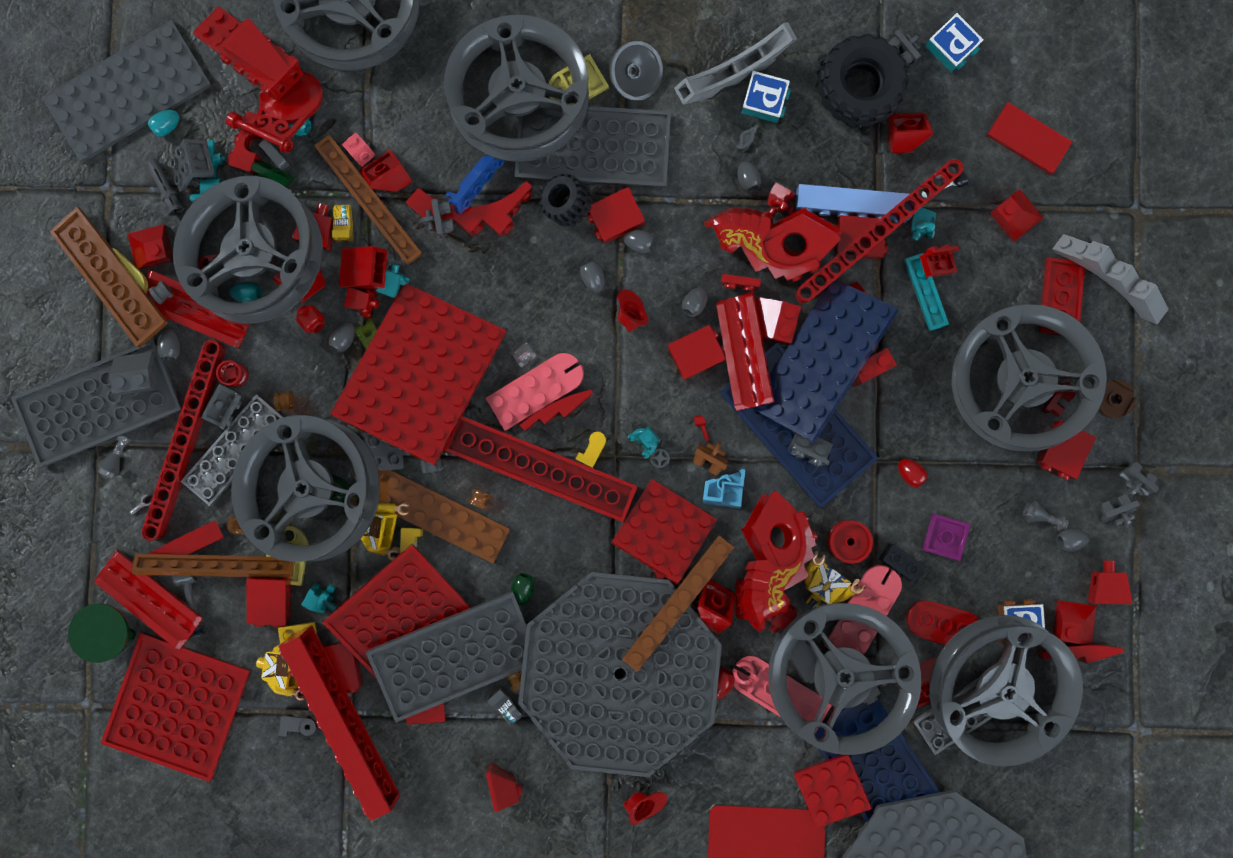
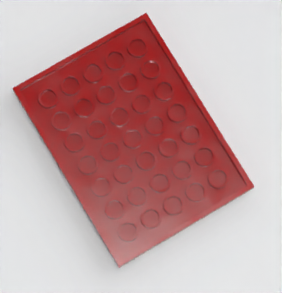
[330,284,507,466]

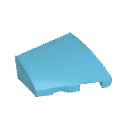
[702,469,745,509]

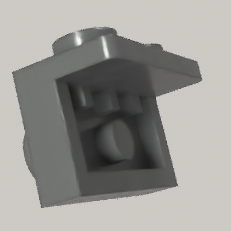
[201,383,243,429]

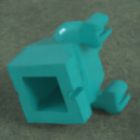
[911,207,936,241]
[376,263,410,298]
[628,426,661,459]
[301,583,337,613]

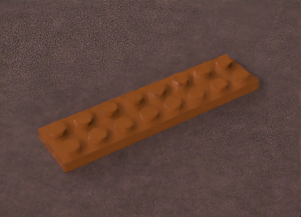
[49,207,168,348]
[378,470,511,563]

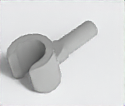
[130,495,151,515]

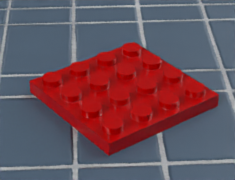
[611,479,717,585]

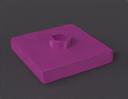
[922,513,971,561]

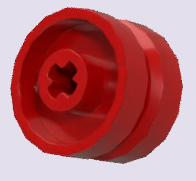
[826,520,873,564]

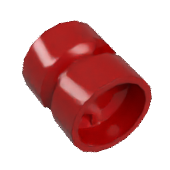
[216,360,249,387]

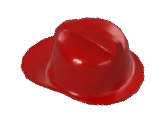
[617,289,649,332]
[623,792,667,825]

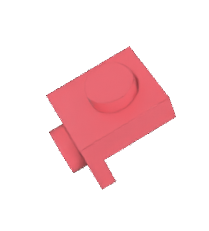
[342,132,375,167]

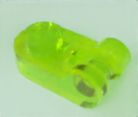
[355,319,377,349]

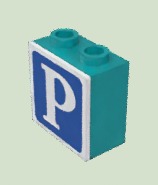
[925,13,983,72]
[741,71,791,123]

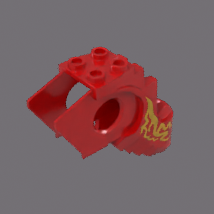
[703,207,842,282]
[741,491,817,632]

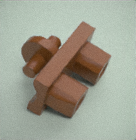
[693,441,729,476]

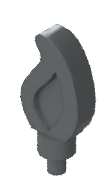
[735,125,758,150]

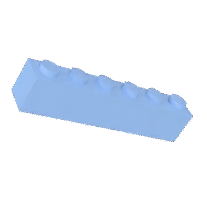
[795,184,912,223]

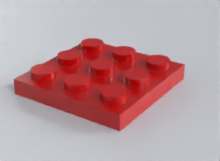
[794,755,872,828]

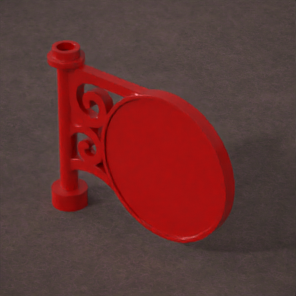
[226,71,323,153]

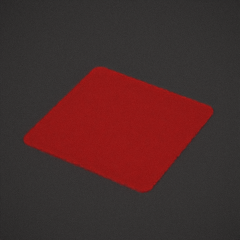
[708,805,825,858]

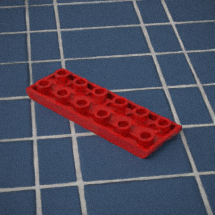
[146,270,250,349]
[716,292,774,411]
[94,549,204,650]

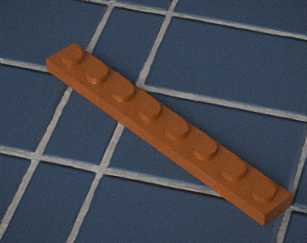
[314,135,423,266]
[622,535,735,672]
[131,554,295,578]

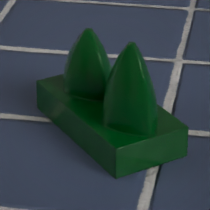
[251,161,295,188]

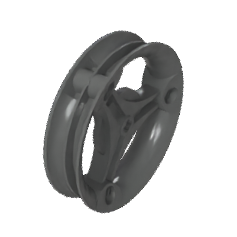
[273,0,420,71]
[444,15,589,162]
[173,176,323,324]
[951,304,1106,452]
[231,415,380,562]
[768,603,921,755]
[929,615,1083,766]

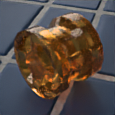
[274,391,294,411]
[467,488,491,510]
[227,516,244,535]
[507,671,522,691]

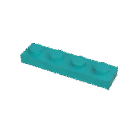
[904,253,949,331]

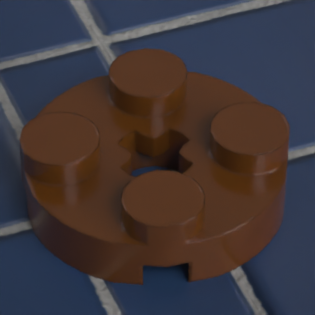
[1098,380,1135,418]

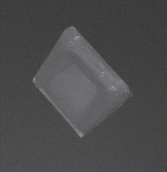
[511,343,536,367]

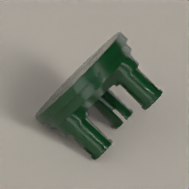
[68,603,136,663]

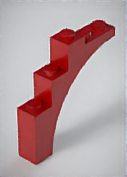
[406,181,533,238]

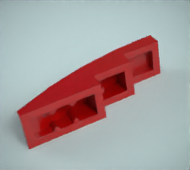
[520,389,594,431]
[148,520,224,555]
[1037,643,1124,664]

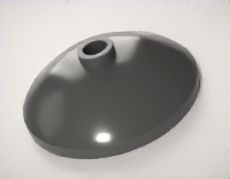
[610,41,663,100]

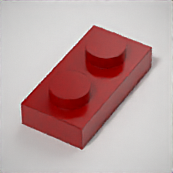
[720,274,761,292]

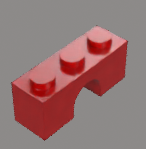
[228,111,268,176]

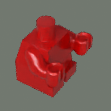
[767,183,797,217]
[344,288,379,319]
[766,604,798,633]

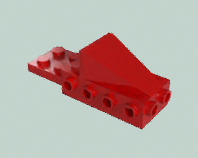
[193,6,304,101]

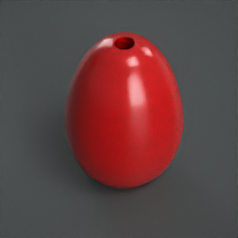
[898,459,928,488]
[716,668,735,700]

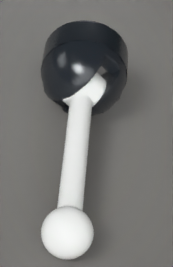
[922,171,968,198]

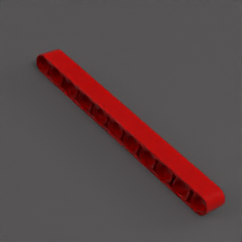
[795,159,964,304]
[141,340,226,541]

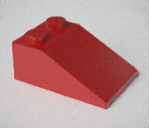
[743,294,801,346]

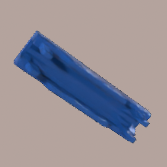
[446,155,504,215]

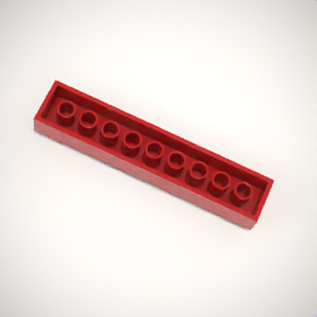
[444,416,638,522]
[278,625,401,821]

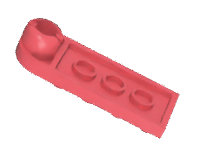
[486,353,584,431]
[824,565,902,655]
[732,656,832,733]

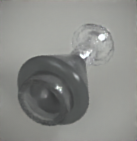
[97,435,131,478]
[1023,501,1069,531]

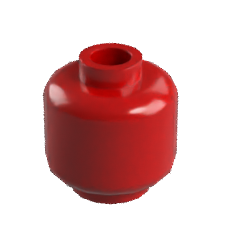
[296,305,325,334]

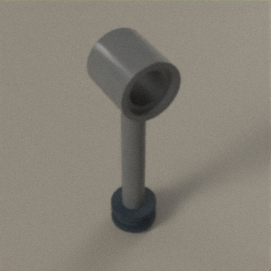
[172,575,205,637]

